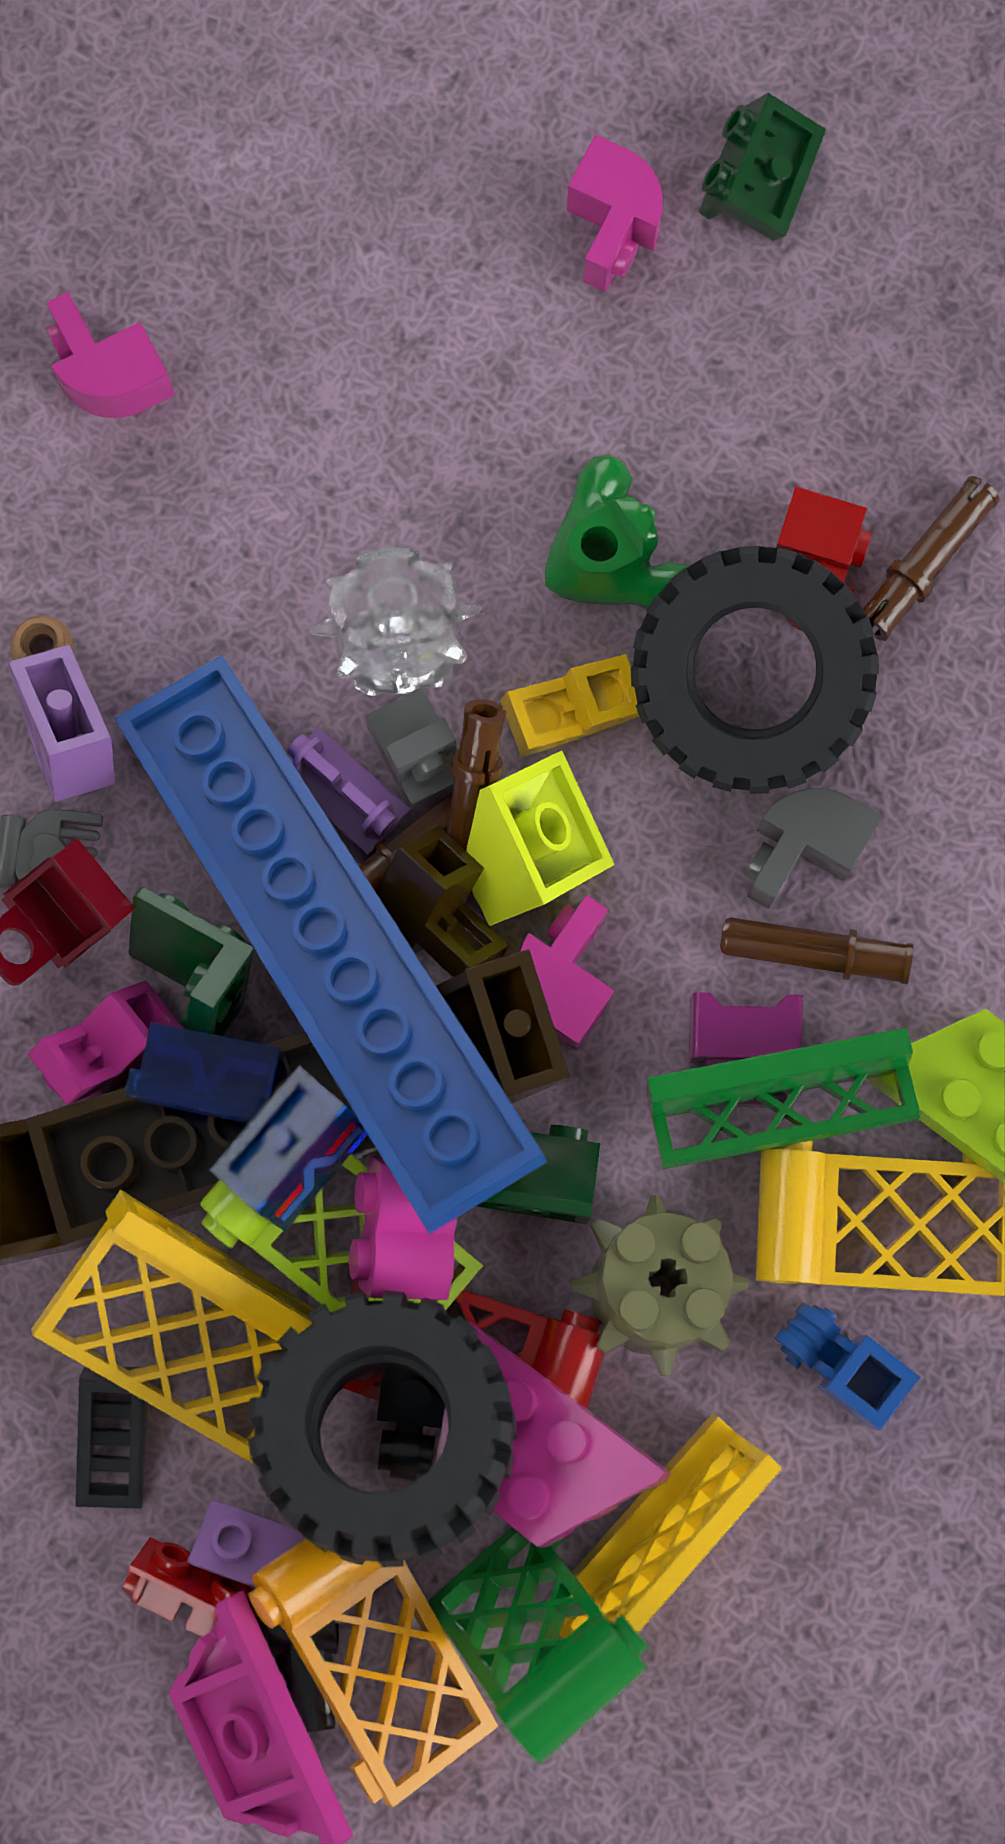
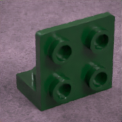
[128,887,254,1063]

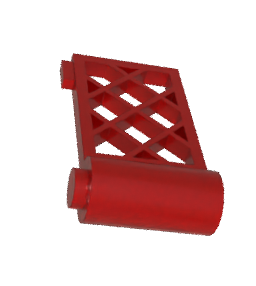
[342,1280,605,1409]

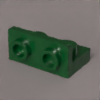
[699,92,826,241]

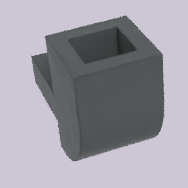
[366,687,457,806]
[744,788,883,909]

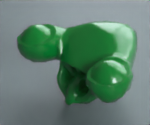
[545,454,689,609]

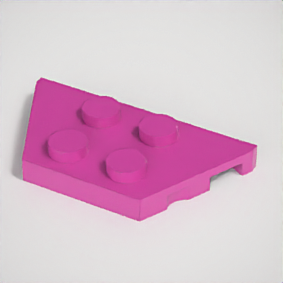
[436,1320,671,1547]
[168,1590,354,1844]

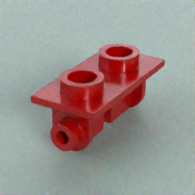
[122,1537,257,1637]

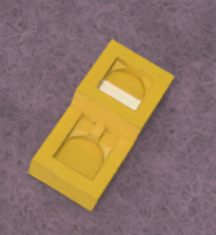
[500,654,639,757]

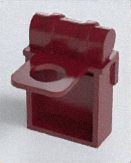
[0,838,136,986]

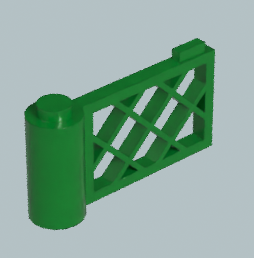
[427,1527,649,1765]

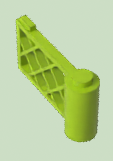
[200,1100,483,1313]

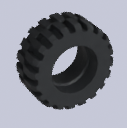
[630,546,879,794]
[247,1290,517,1568]

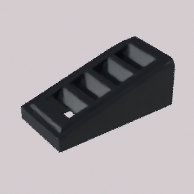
[75,1367,149,1509]

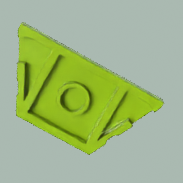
[866,1009,1005,1184]

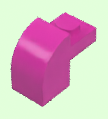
[567,134,663,292]
[45,292,175,418]
[520,895,615,1051]
[27,980,185,1105]

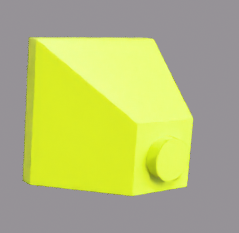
[466,750,615,926]

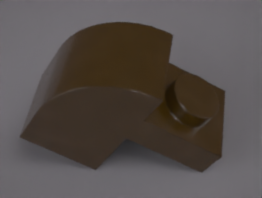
[379,826,509,977]

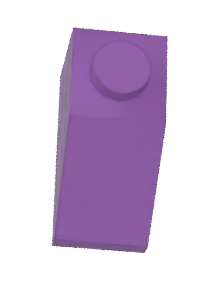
[9,645,115,802]

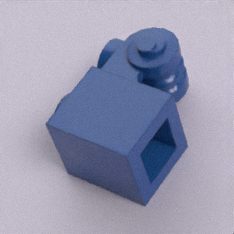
[775,1302,921,1430]

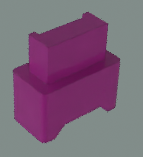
[689,992,803,1108]

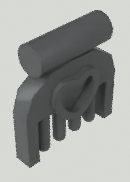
[0,809,104,889]

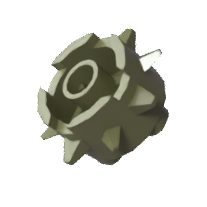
[570,1195,749,1376]

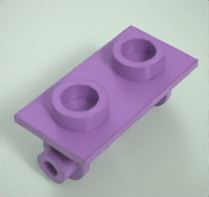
[287,727,411,856]
[187,1499,305,1588]

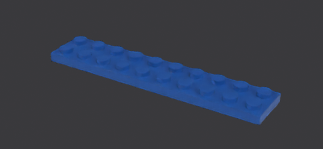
[114,655,546,1235]

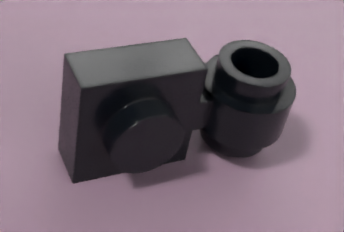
[377,1368,445,1481]

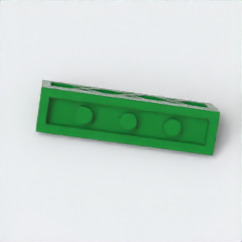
[647,1027,921,1169]

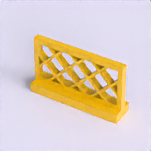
[31,1190,315,1463]
[546,1413,782,1638]

